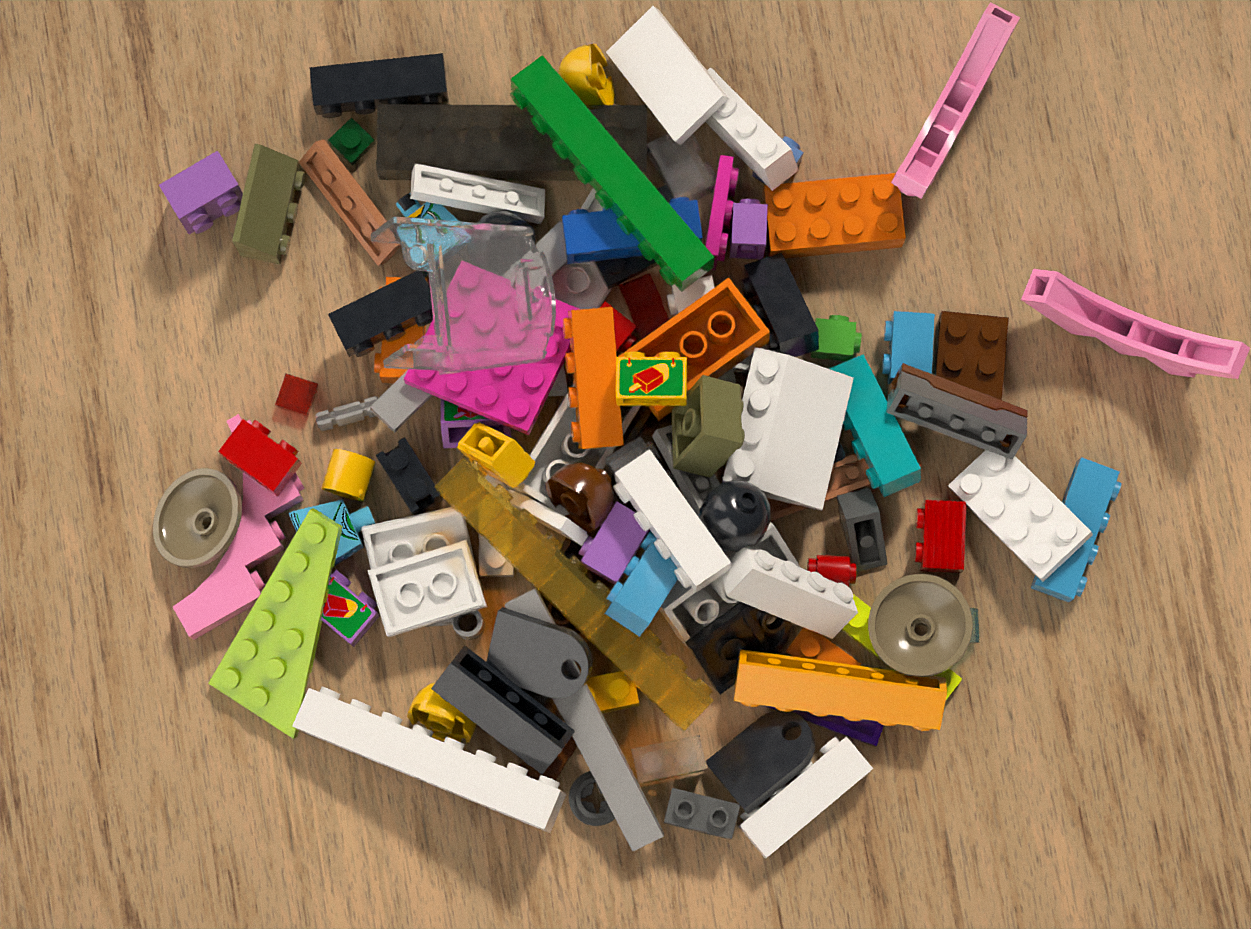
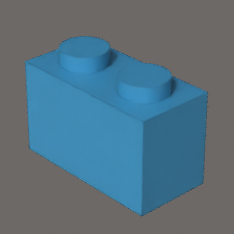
[882,311,935,384]

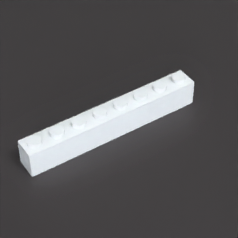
[292,686,566,833]

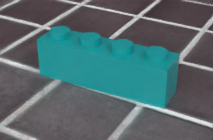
[830,354,921,497]

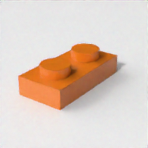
[785,627,861,666]

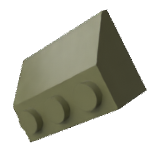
[232,144,305,264]

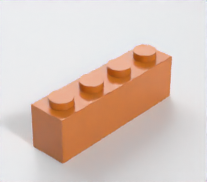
[563,307,624,449]

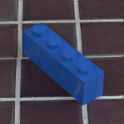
[562,197,703,264]

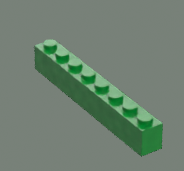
[510,55,714,292]

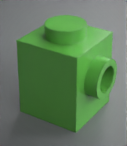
[811,315,862,361]

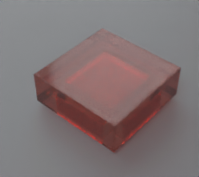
[275,373,319,417]

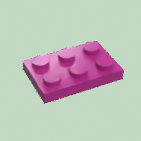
[706,155,739,271]

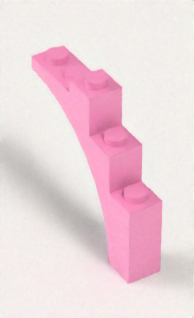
[891,2,1020,199]
[1021,269,1250,379]
[173,414,305,640]

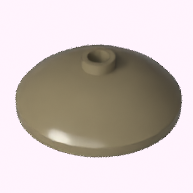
[153,468,242,568]
[868,574,973,677]

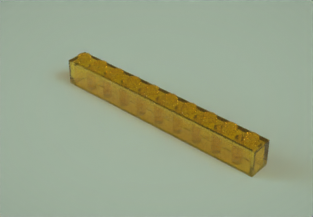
[434,457,714,733]

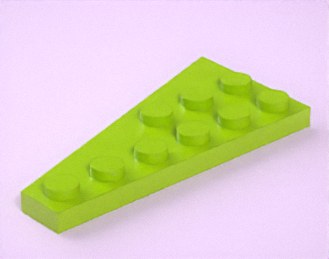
[208,508,343,739]

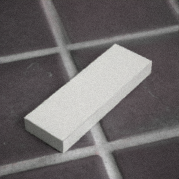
[504,489,588,546]

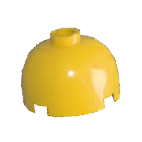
[558,43,614,112]
[407,683,476,743]

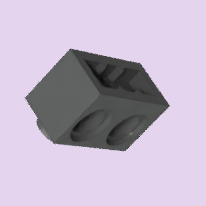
[664,788,740,840]

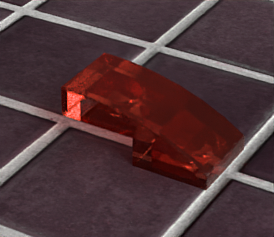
[618,273,670,340]

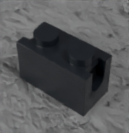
[376,437,443,515]

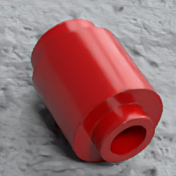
[807,555,856,587]

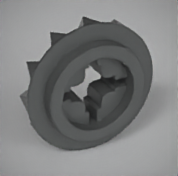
[569,771,615,826]

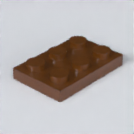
[935,311,1009,400]

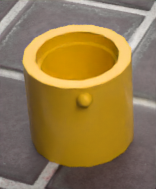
[321,449,376,501]

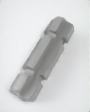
[316,396,378,431]

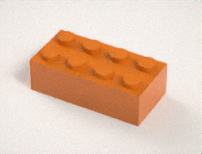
[762,173,906,259]
[618,278,770,421]

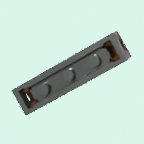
[887,363,1028,459]

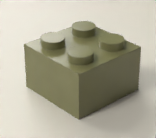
[672,375,745,478]

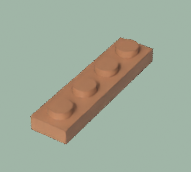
[299,139,404,266]

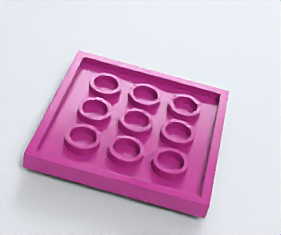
[403,261,579,435]

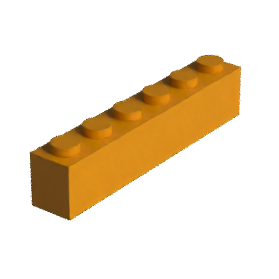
[734,649,947,731]

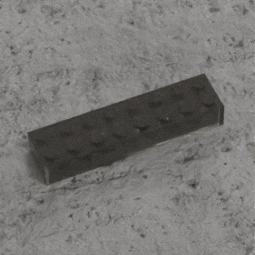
[376,104,647,181]

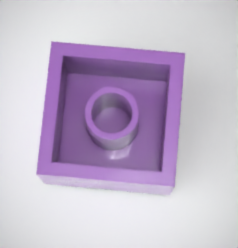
[159,151,243,235]

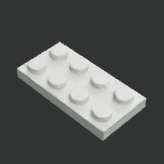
[948,450,1093,582]

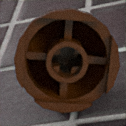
[546,463,614,533]

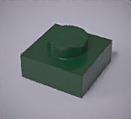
[328,117,376,166]

